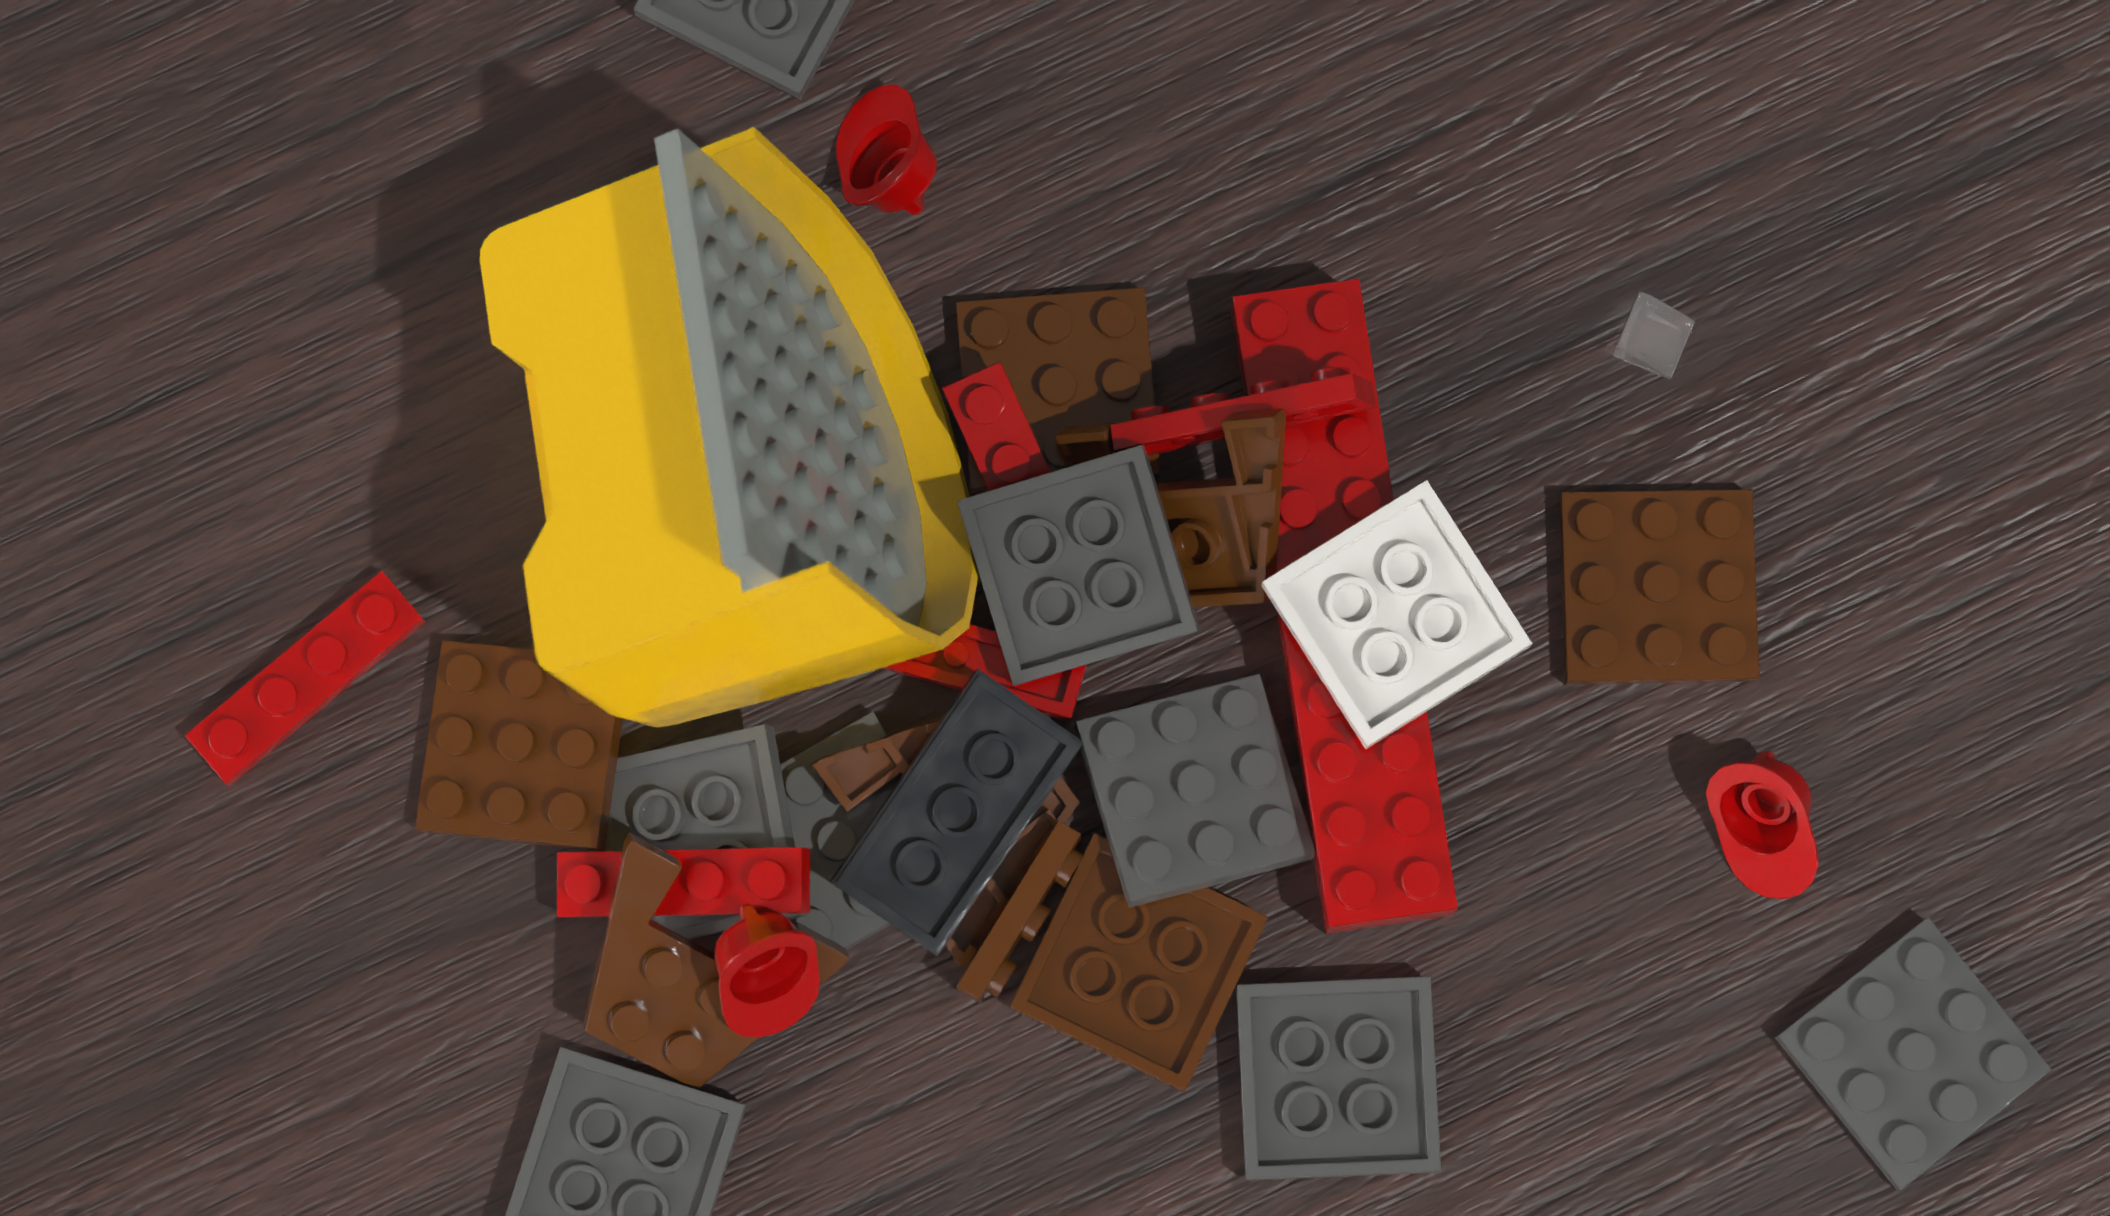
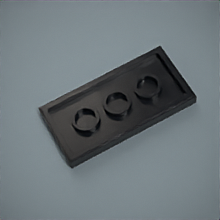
[829,669,1084,956]

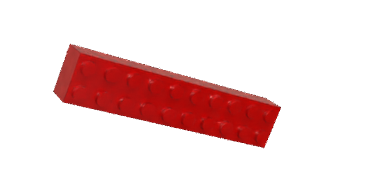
[1231,279,1458,934]

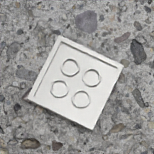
[1261,480,1532,749]

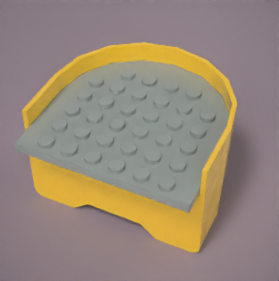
[480,127,978,728]

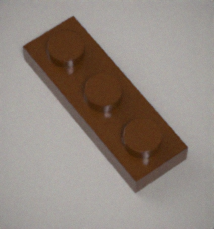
[957,821,1085,1004]

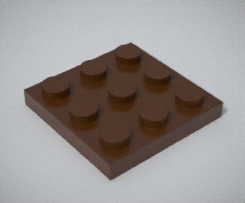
[956,287,1160,493]
[1559,489,1760,685]
[415,640,623,851]
[1010,833,1269,1093]

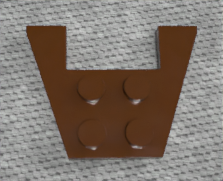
[1055,408,1286,608]
[811,718,1080,967]
[583,832,849,1090]

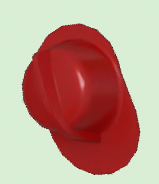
[836,84,938,215]
[1706,751,1819,899]
[714,903,820,1038]

